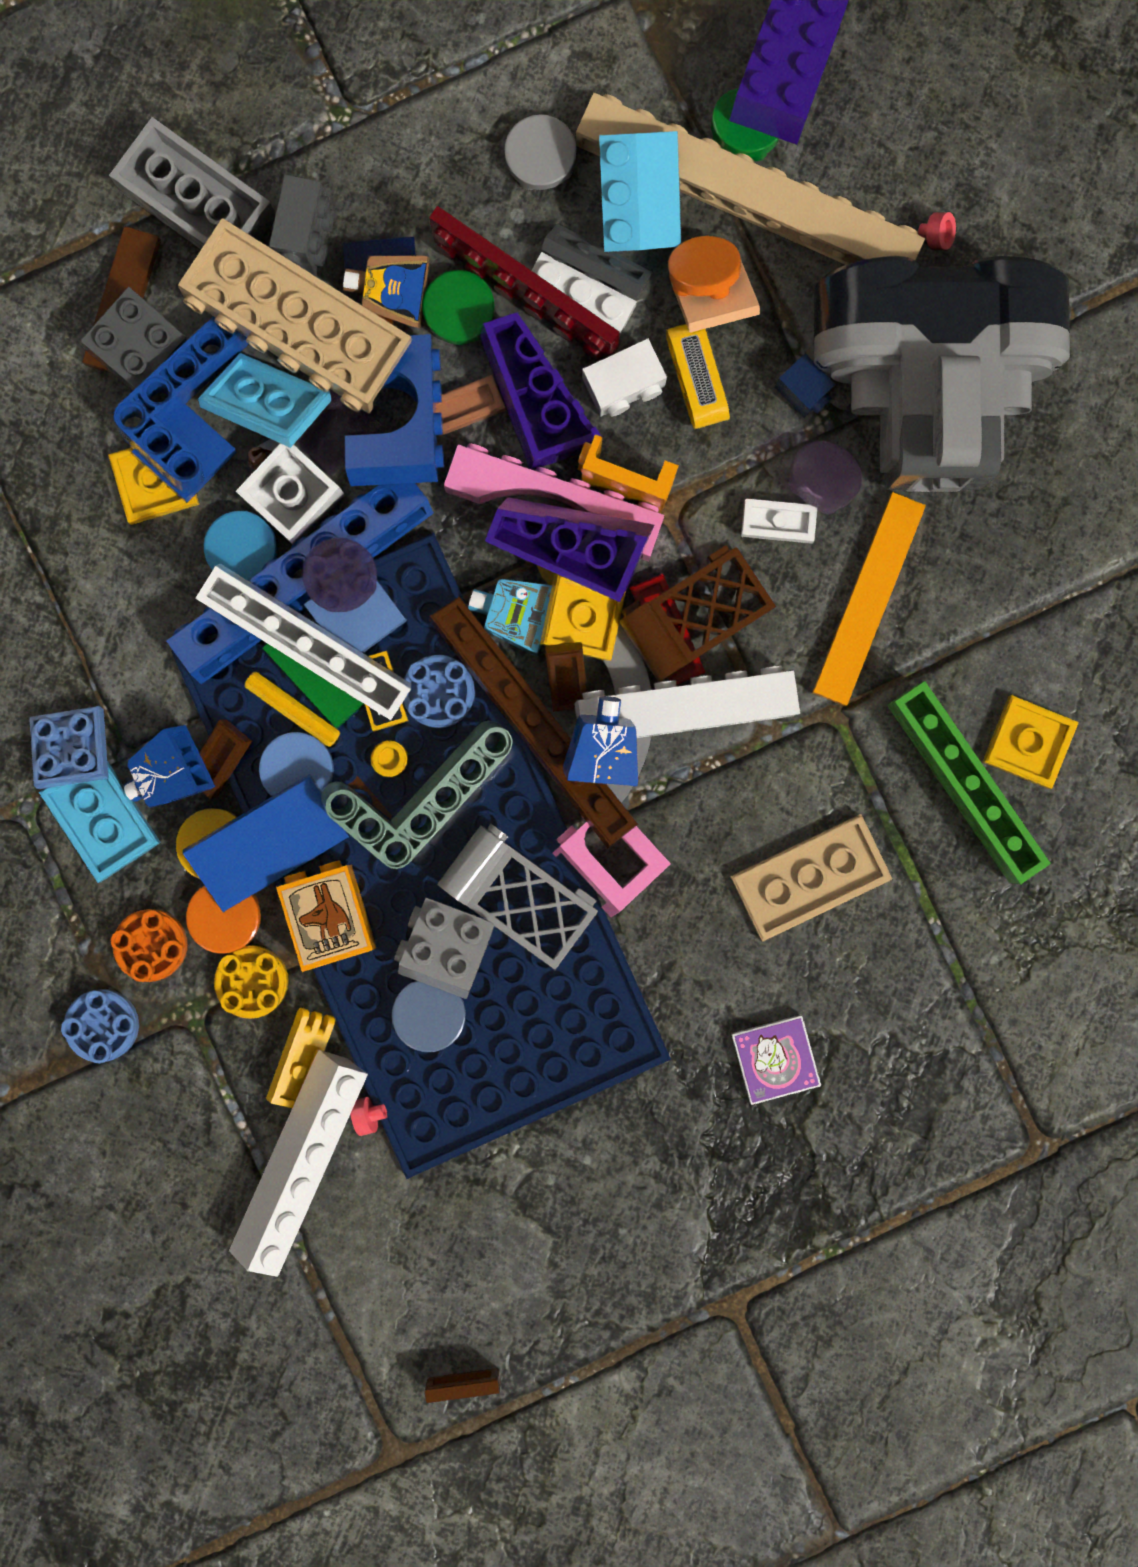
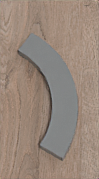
[602,623,651,803]

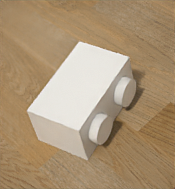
[582,338,667,417]

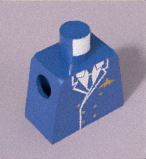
[563,696,638,786]
[124,725,215,808]

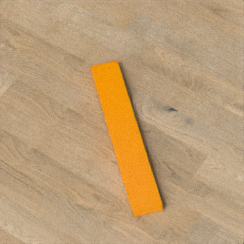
[812,492,926,706]

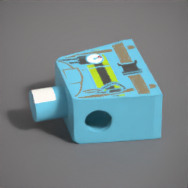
[468,579,552,657]

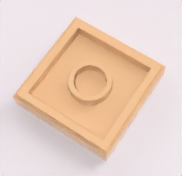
[671,261,760,333]

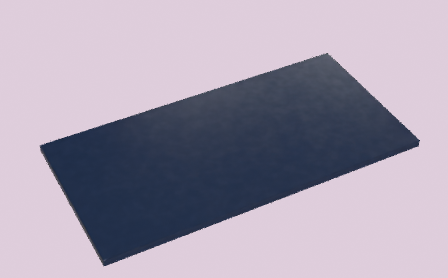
[171,533,671,1179]

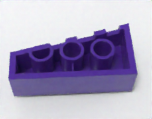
[480,312,602,470]
[485,497,655,602]

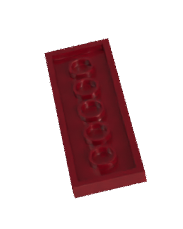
[429,206,620,361]

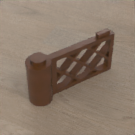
[619,545,776,682]

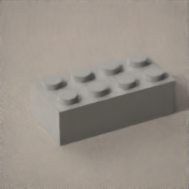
[109,117,276,249]

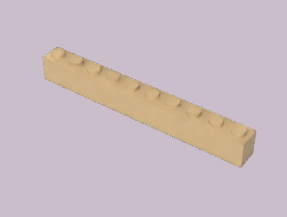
[576,93,925,265]

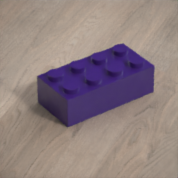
[729,0,849,145]

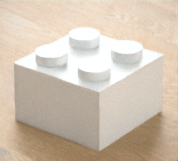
[236,443,345,544]

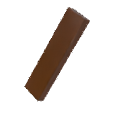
[82,226,161,373]

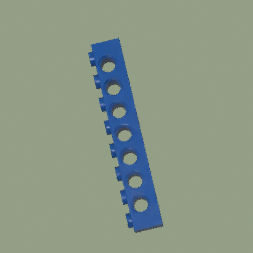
[166,483,434,685]

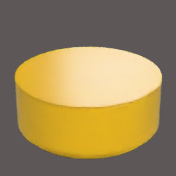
[371,741,408,777]

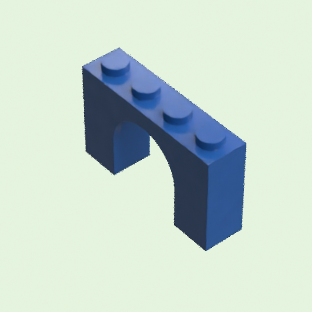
[345,334,444,486]

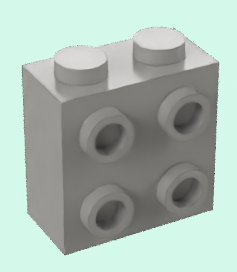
[394,898,495,999]

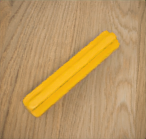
[244,671,340,747]

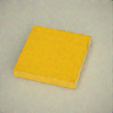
[108,448,199,525]
[540,573,626,661]
[982,695,1079,789]

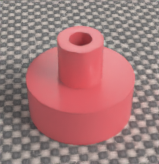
[918,212,956,250]
[350,1097,387,1136]

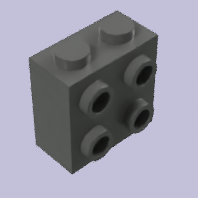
[269,174,334,276]
[80,287,187,391]

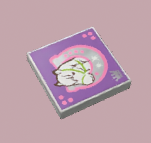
[731,1014,821,1105]

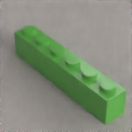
[887,681,1051,885]

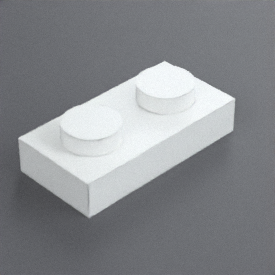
[741,499,818,544]

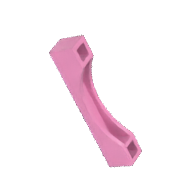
[444,443,664,562]

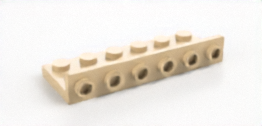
[178,218,412,413]

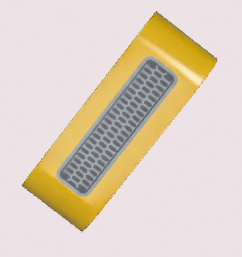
[666,324,730,430]

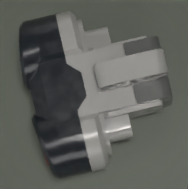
[814,256,1070,492]

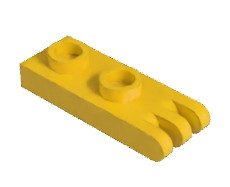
[266,1008,335,1108]

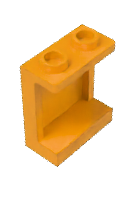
[578,434,679,514]

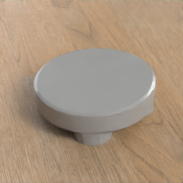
[505,114,576,190]

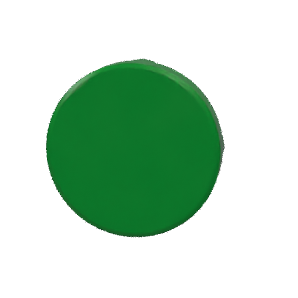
[711,88,779,161]
[423,270,495,345]

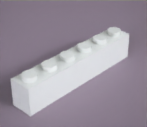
[195,564,411,720]
[574,666,800,738]
[229,1050,368,1277]

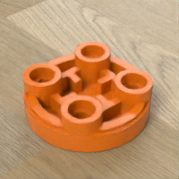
[668,236,741,299]
[186,886,261,954]
[111,909,187,982]

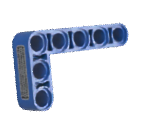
[114,316,249,493]

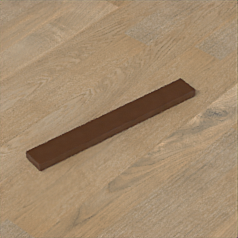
[429,596,638,848]

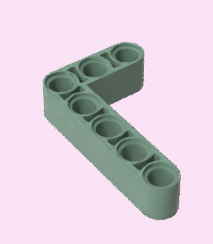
[321,721,513,869]

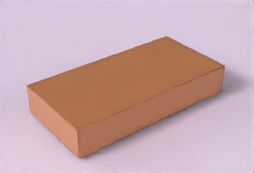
[435,375,506,437]

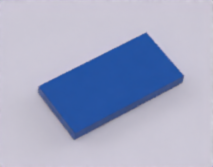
[183,774,349,912]

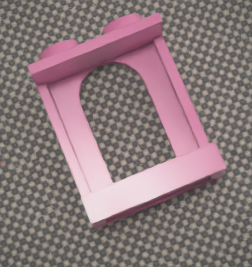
[552,819,671,917]

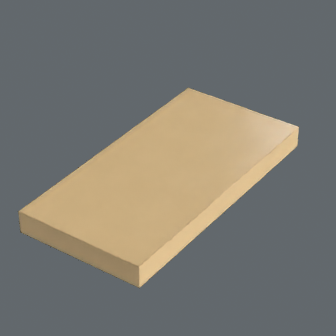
[730,814,892,942]

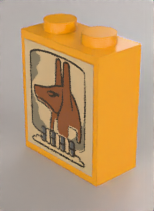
[276,860,377,972]

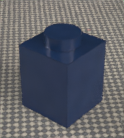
[775,353,835,418]

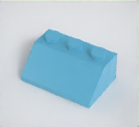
[599,131,681,252]

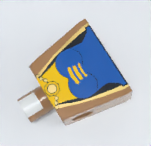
[343,256,430,328]

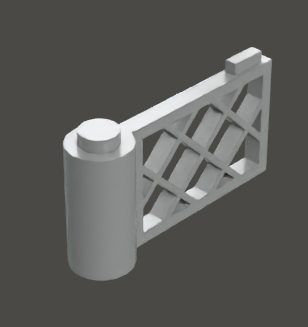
[438,824,598,970]

